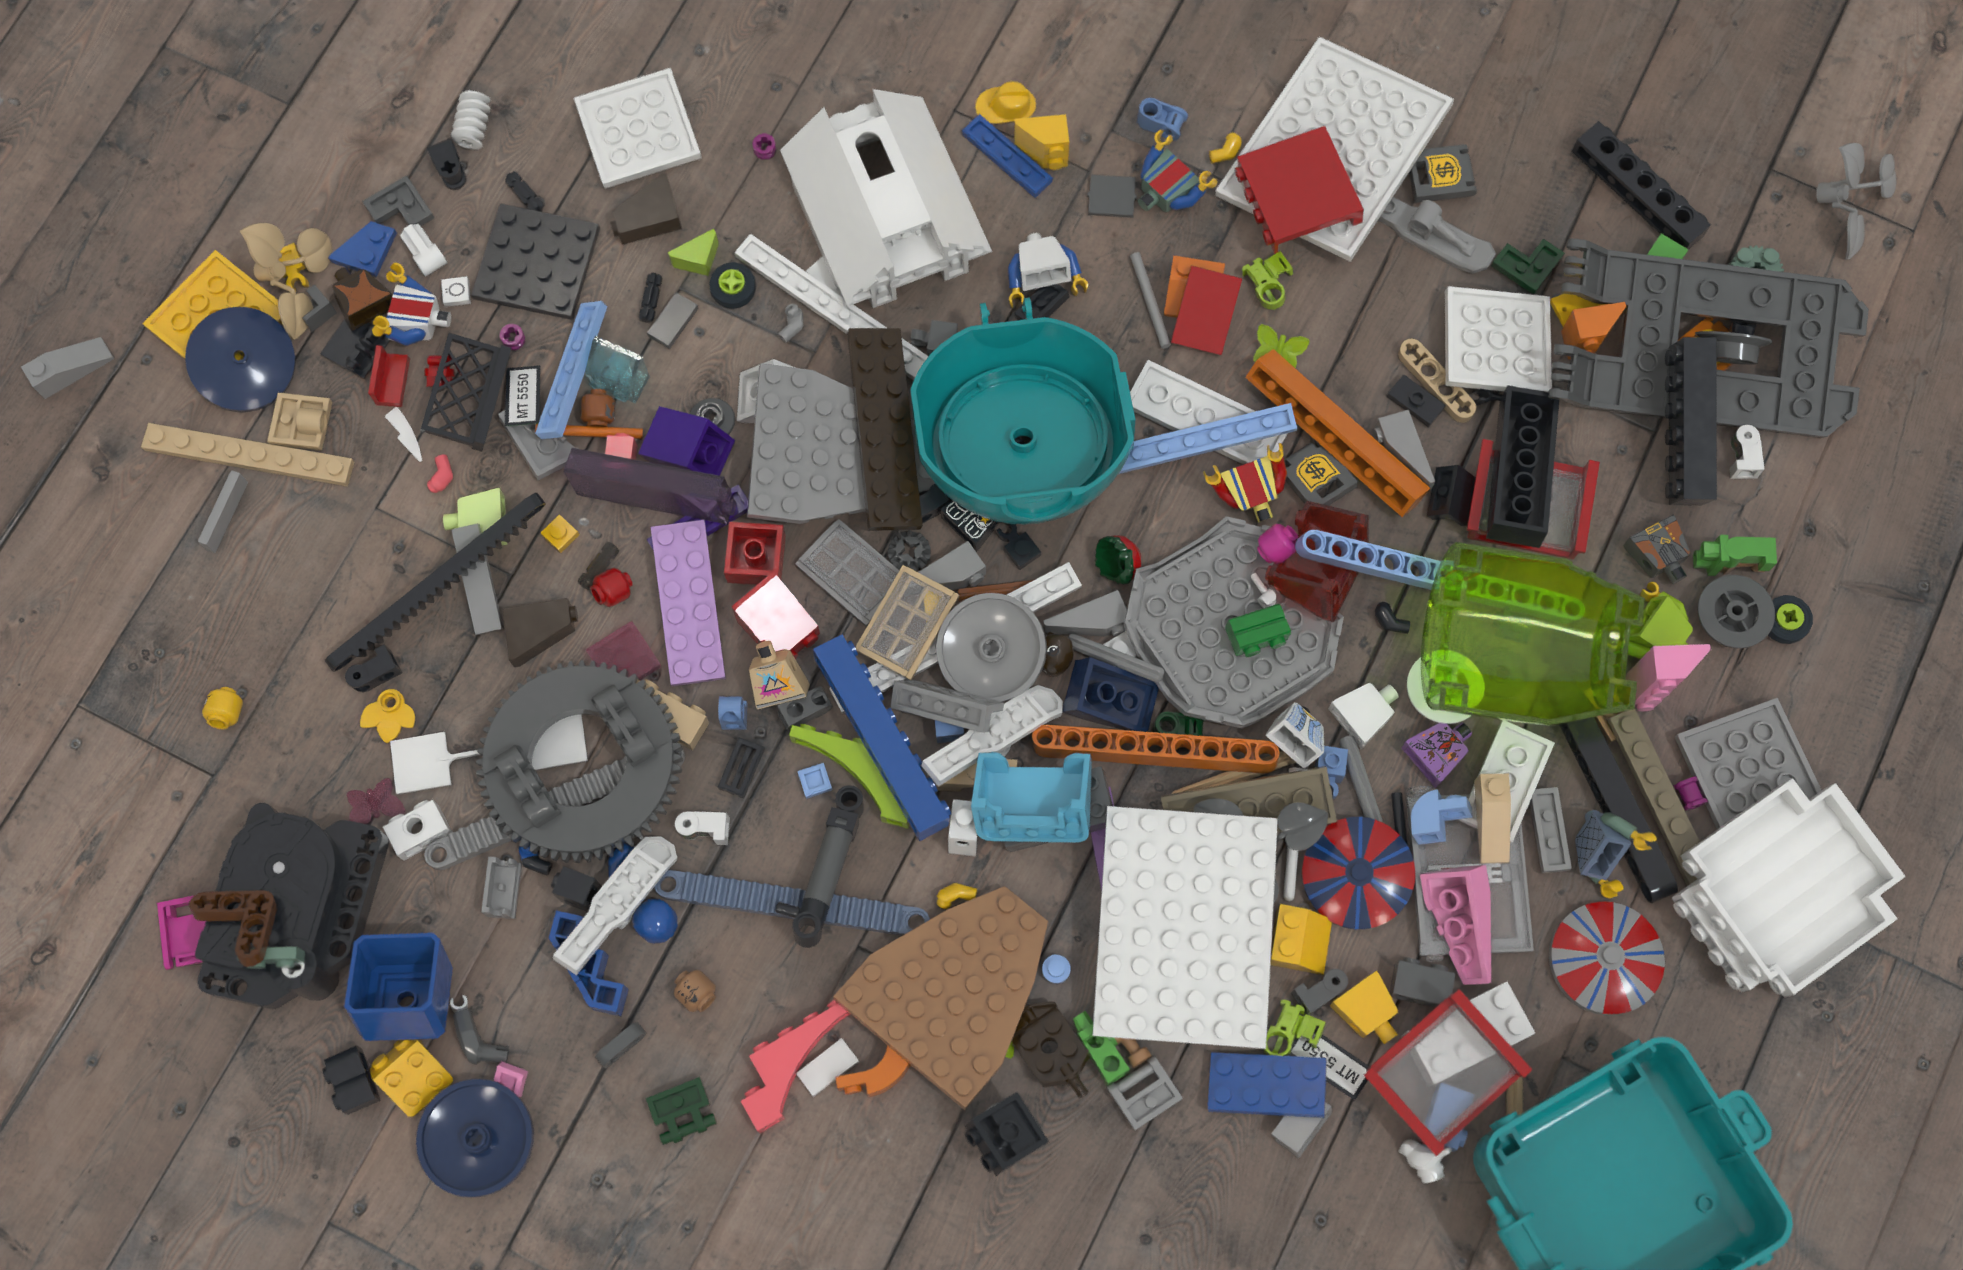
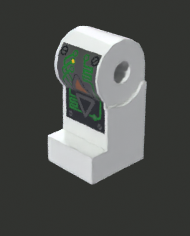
[1730,425,1764,479]
[675,812,730,845]

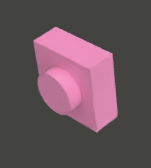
[494,1062,528,1098]

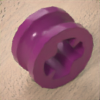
[753,133,776,160]
[500,324,525,350]

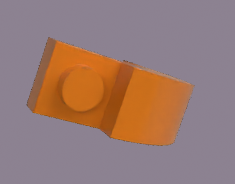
[835,1045,910,1097]

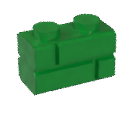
[1225,604,1291,657]

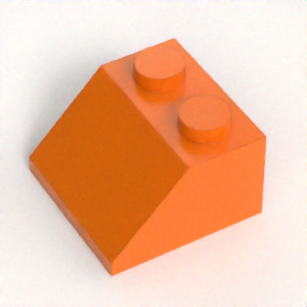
[1164,256,1225,318]
[1561,302,1626,360]

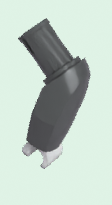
[450,995,509,1065]

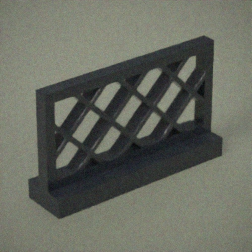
[420,333,512,452]

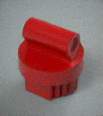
[424,355,455,387]

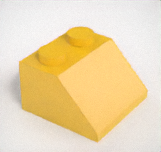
[1014,114,1069,170]
[1270,904,1332,975]

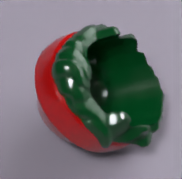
[1095,535,1142,585]

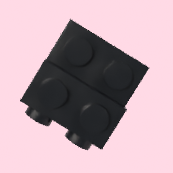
[965,1092,1049,1176]

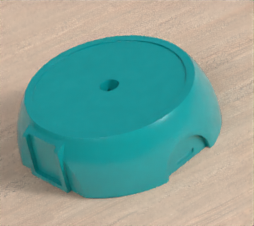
[911,297,1136,525]

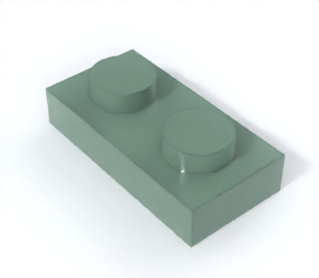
[237,947,305,969]

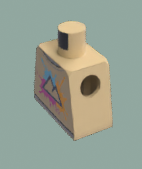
[749,640,810,709]

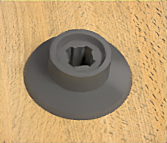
[690,398,735,435]

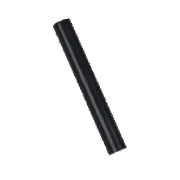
[1391,792,1408,845]

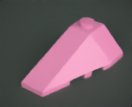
[1420,865,1491,985]

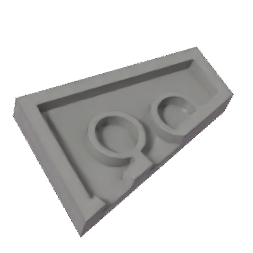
[498,411,584,480]

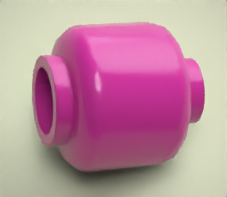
[1257,524,1298,564]

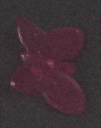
[347,778,405,824]

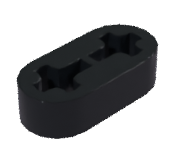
[1729,321,1756,335]

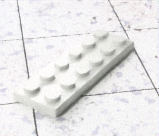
[1130,360,1288,465]

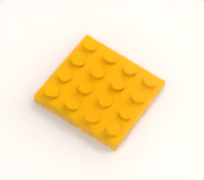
[142,250,283,360]

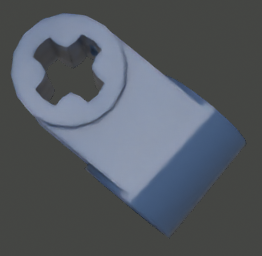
[1137,98,1188,140]

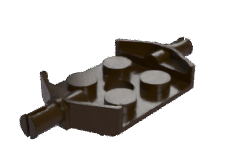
[1012,1001,1090,1098]

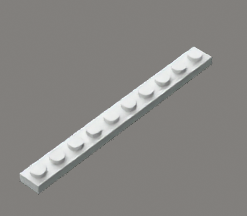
[734,234,929,380]
[829,562,1082,714]

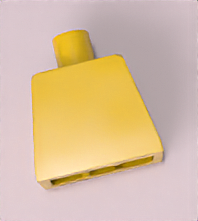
[1330,971,1398,1044]

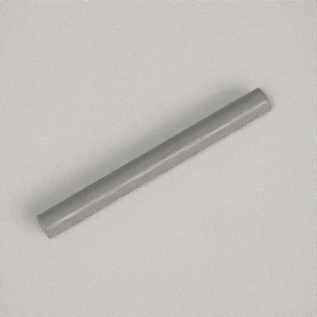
[1130,252,1171,349]

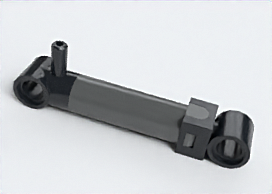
[775,785,864,948]

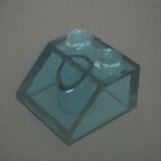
[585,336,650,404]

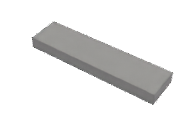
[451,523,504,635]

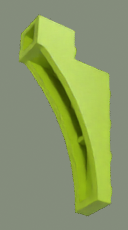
[789,724,909,829]

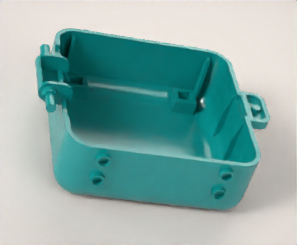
[1473,1037,1793,1270]

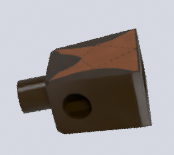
[332,267,392,331]

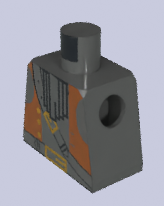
[1623,514,1690,584]

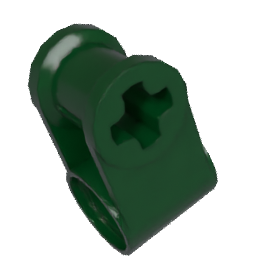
[1153,711,1206,736]

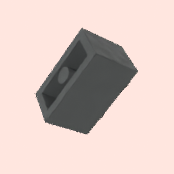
[1389,958,1456,1008]

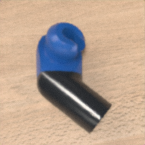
[519,846,552,876]

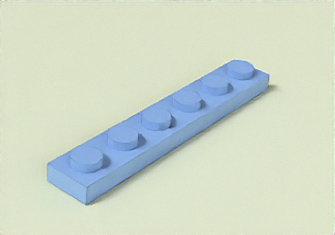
[535,301,607,439]

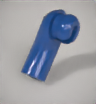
[608,843,635,878]

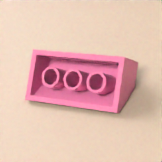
[1624,644,1711,712]

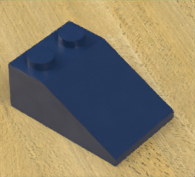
[1062,657,1159,732]

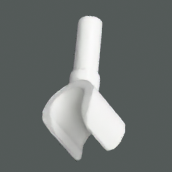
[1251,573,1276,608]

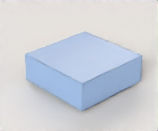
[797,763,832,799]

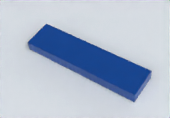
[962,114,1053,198]

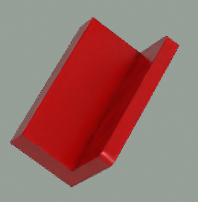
[368,345,410,407]

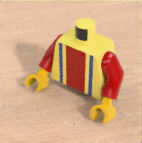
[1203,443,1287,523]

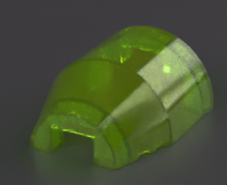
[1421,542,1645,726]

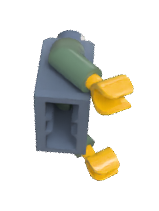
[1575,810,1657,898]

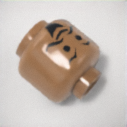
[674,970,716,1012]

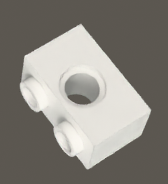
[383,800,452,861]

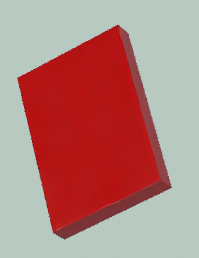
[1171,265,1242,355]

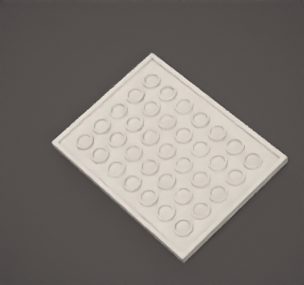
[1216,37,1454,262]
[1092,806,1278,1049]

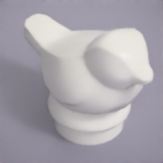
[1399,1139,1452,1183]

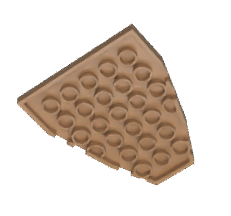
[833,886,1048,1110]

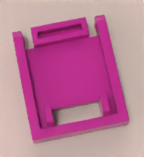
[157,895,206,970]

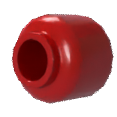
[590,568,633,607]

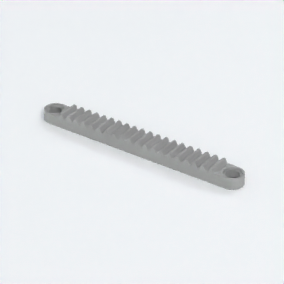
[424,742,685,870]

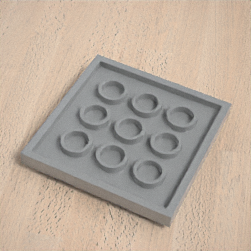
[1675,698,1822,829]

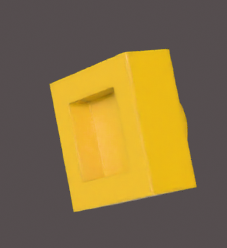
[541,514,580,553]

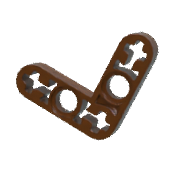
[189,890,277,967]

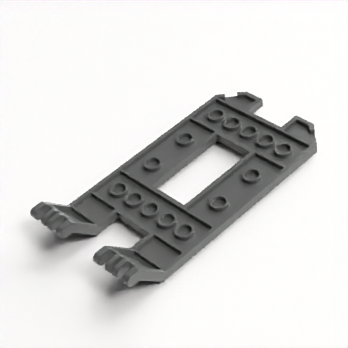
[1548,239,1869,438]

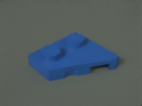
[329,221,397,278]

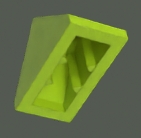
[668,229,719,276]

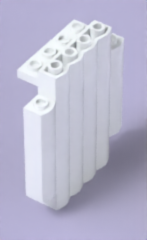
[1672,778,1906,997]

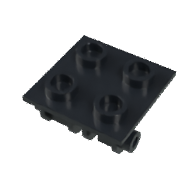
[320,319,390,379]

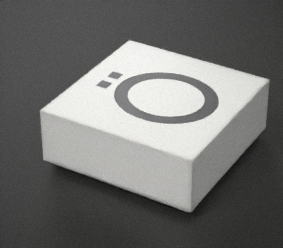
[441,276,471,307]

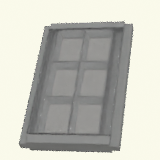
[795,519,900,627]

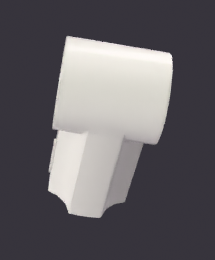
[400,224,447,277]

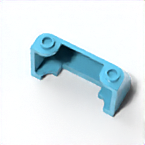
[971,752,1092,842]

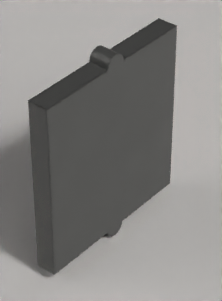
[1087,175,1137,218]

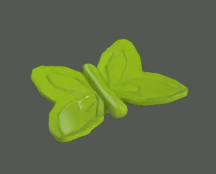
[1253,324,1310,368]

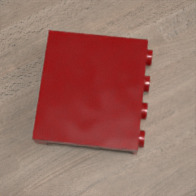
[1235,126,1364,254]

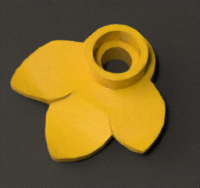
[360,689,415,743]

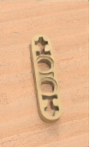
[1398,339,1476,423]

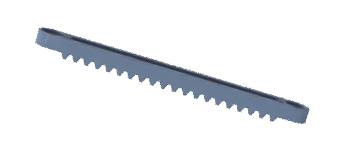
[654,870,930,936]

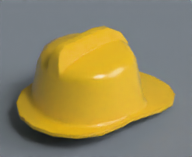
[975,81,1036,124]

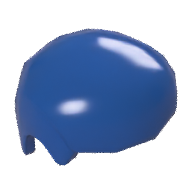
[632,899,678,944]

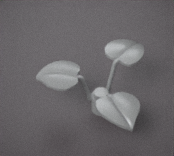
[1816,143,1897,259]

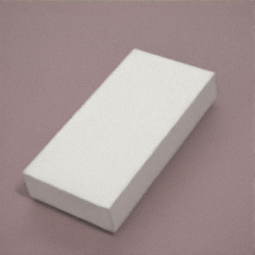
[796,1038,859,1097]

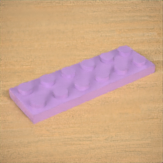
[651,520,726,686]

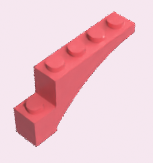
[741,1001,851,1134]

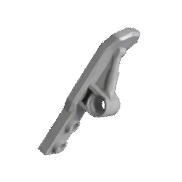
[1378,197,1496,274]

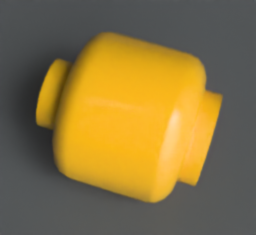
[202,687,243,729]

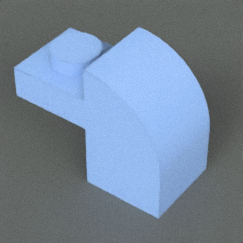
[1411,789,1473,845]

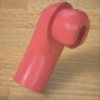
[427,455,453,493]

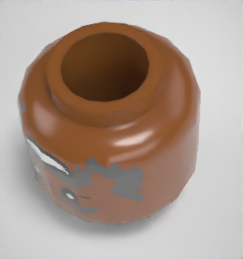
[580,389,615,427]

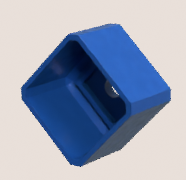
[344,933,453,1041]

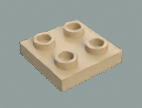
[267,393,332,451]

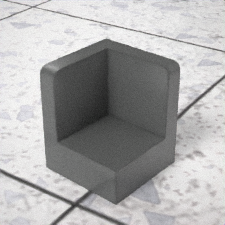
[302,285,337,332]

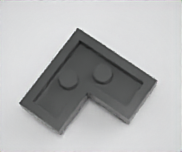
[362,175,434,227]

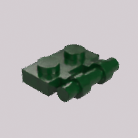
[646,1077,717,1145]

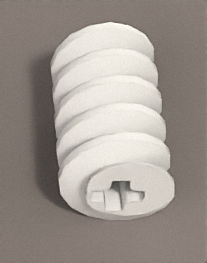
[451,91,490,150]

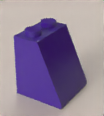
[638,406,735,488]

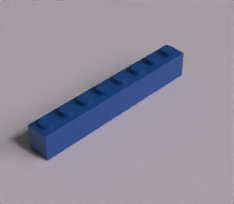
[813,634,951,842]

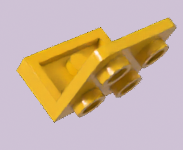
[369,1039,453,1117]

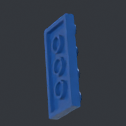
[1208,1053,1327,1118]

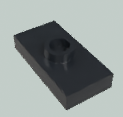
[1386,374,1446,428]

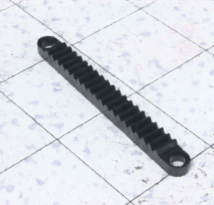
[325,493,546,672]

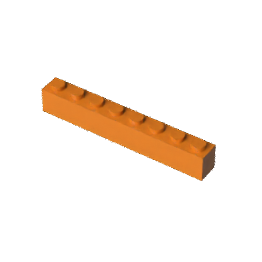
[1245,349,1431,517]

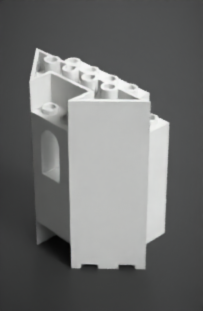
[780,89,992,308]

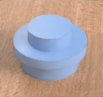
[1042,955,1070,983]

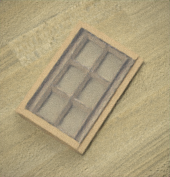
[855,565,960,680]

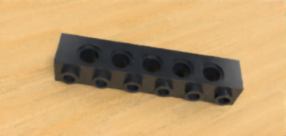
[1571,121,1711,250]

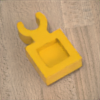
[278,243,309,291]

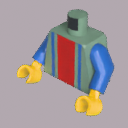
[1138,130,1217,212]

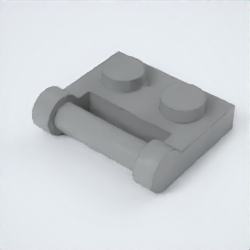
[1106,1055,1183,1131]

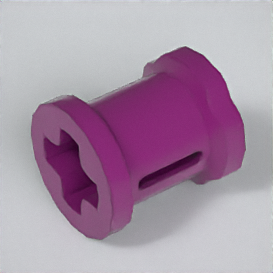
[1673,776,1708,811]

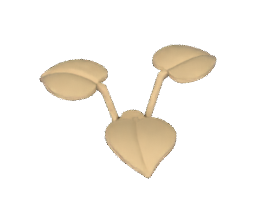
[240,223,332,339]

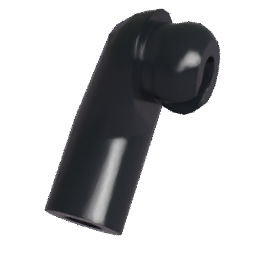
[1375,602,1410,634]

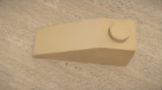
[1474,773,1511,864]

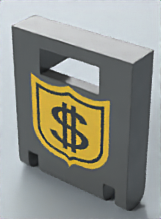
[1409,144,1477,203]
[1285,440,1358,515]

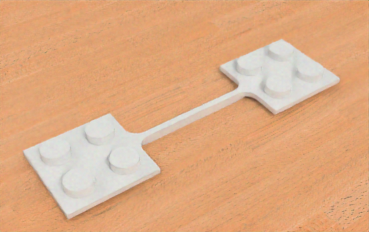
[390,714,588,795]

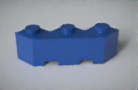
[549,911,629,1017]

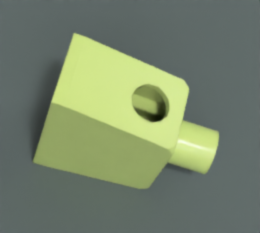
[443,488,507,545]

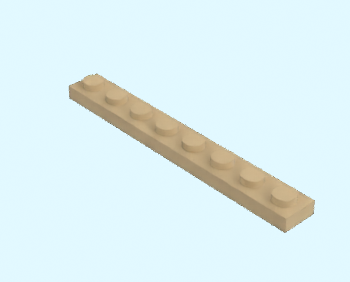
[141,423,355,487]

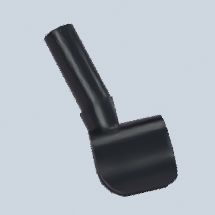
[1472,389,1502,406]

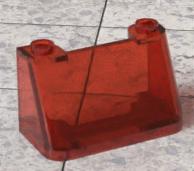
[1265,501,1369,622]

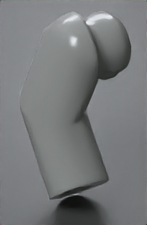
[778,304,804,343]

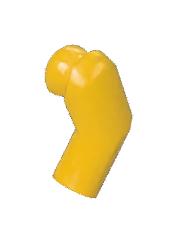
[1209,133,1242,163]
[937,883,978,909]

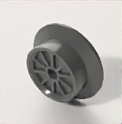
[1695,331,1772,365]
[1698,575,1775,648]

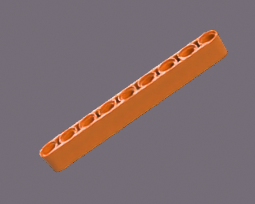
[1032,725,1280,774]

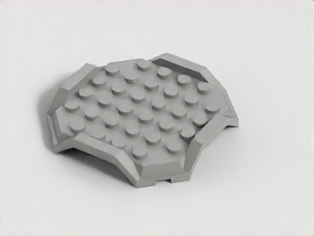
[1124,516,1344,728]

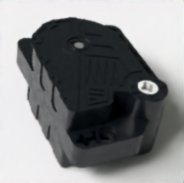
[195,803,389,1009]

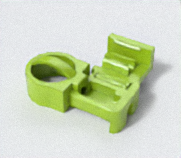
[1242,251,1293,310]
[1264,999,1326,1056]

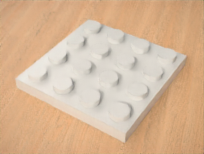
[574,68,701,189]
[1445,286,1552,392]

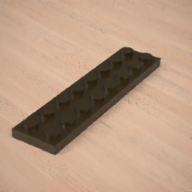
[847,328,923,531]

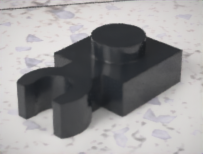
[997,524,1041,570]

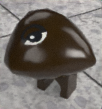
[1042,632,1074,677]

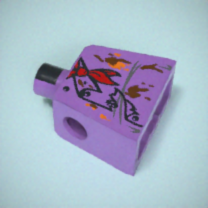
[1402,722,1472,788]

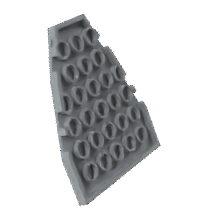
[747,363,935,524]

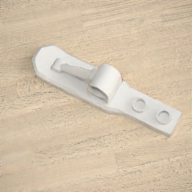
[922,685,1063,786]
[553,836,677,975]

